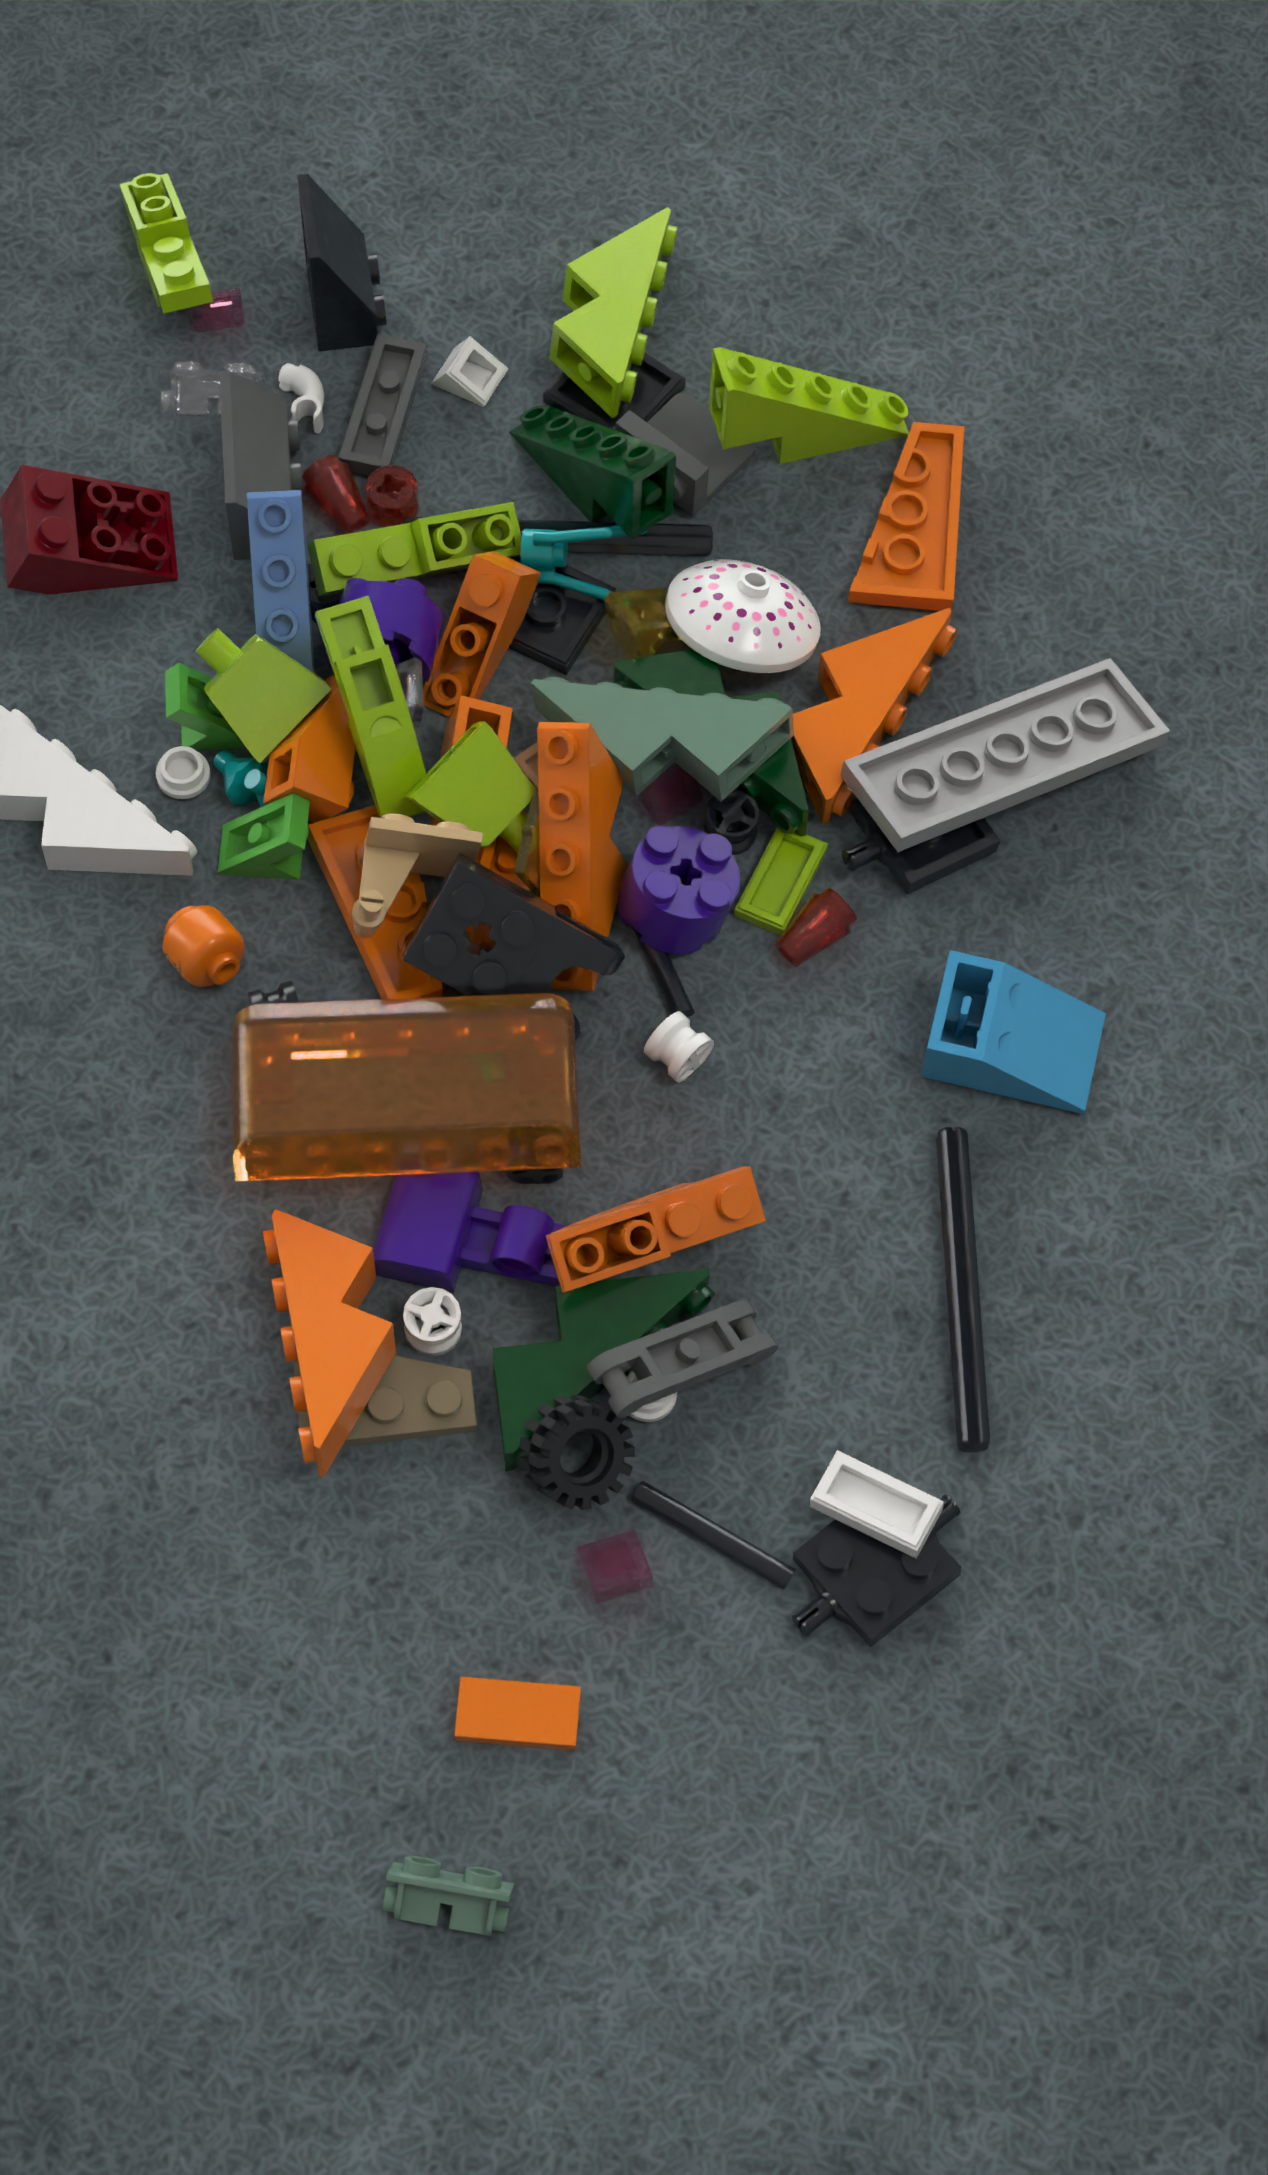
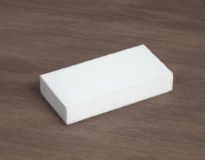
[810,1450,944,1559]

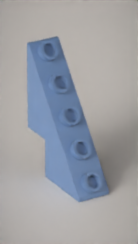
[247,490,315,673]

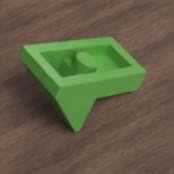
[165,663,246,750]
[218,793,310,879]

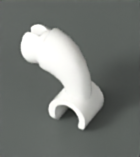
[278,363,325,434]

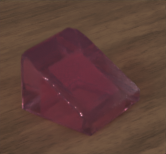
[190,288,245,333]
[638,762,702,825]
[578,1530,653,1604]

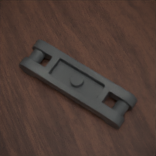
[586,1299,779,1418]

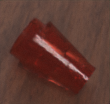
[302,455,370,534]
[775,888,857,967]

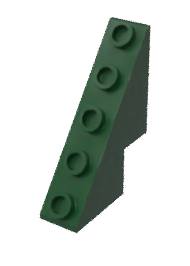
[509,405,676,540]
[613,649,809,836]
[492,1269,715,1471]

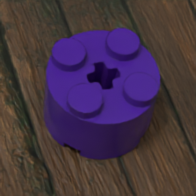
[325,578,444,695]
[618,825,740,954]

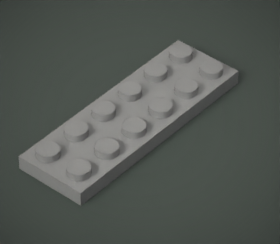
[840,658,1170,852]

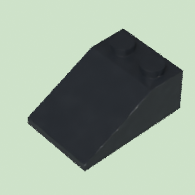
[297,174,387,352]

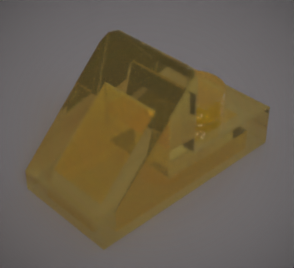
[604,587,682,659]

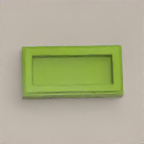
[734,828,828,937]

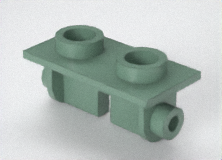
[383,1856,515,1937]

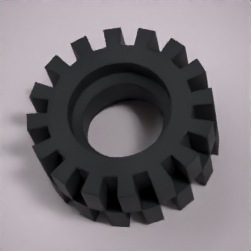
[519,1394,635,1510]

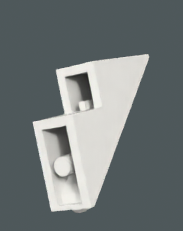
[0,705,197,876]

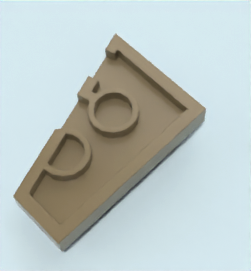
[294,1356,477,1447]

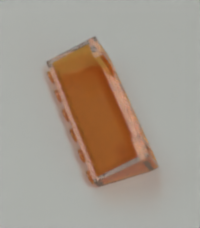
[232,993,581,1181]

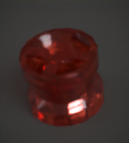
[366,465,419,528]

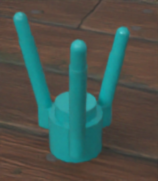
[521,526,648,605]

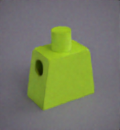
[196,628,331,763]
[405,721,539,855]

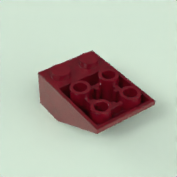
[0,465,178,595]

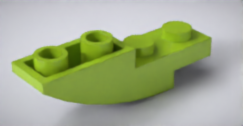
[120,173,213,314]
[307,502,522,596]
[315,595,426,818]

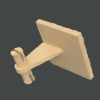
[351,814,483,937]

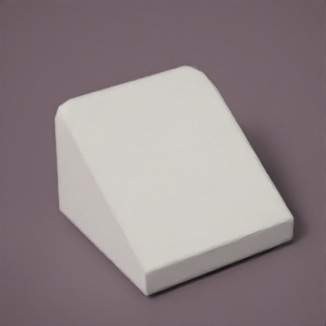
[432,336,509,407]

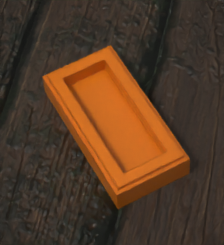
[454,1676,581,1751]

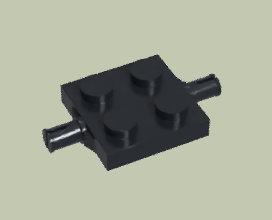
[842,798,1001,894]
[792,1494,961,1648]

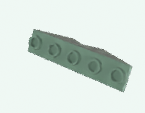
[531,677,794,801]

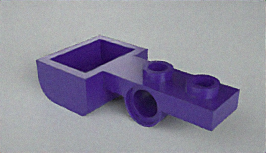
[373,1157,604,1293]

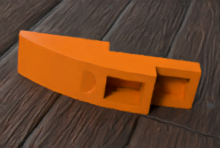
[546,1166,766,1292]

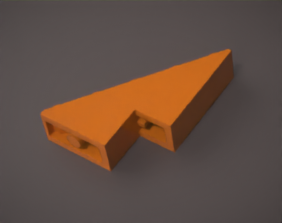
[791,608,958,825]
[537,722,627,991]
[263,1209,396,1477]

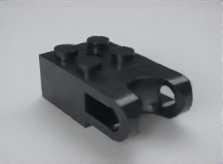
[402,852,625,1048]

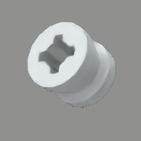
[644,1011,714,1083]
[403,1287,462,1356]

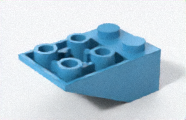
[920,950,1106,1114]

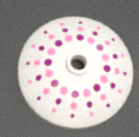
[665,559,821,673]

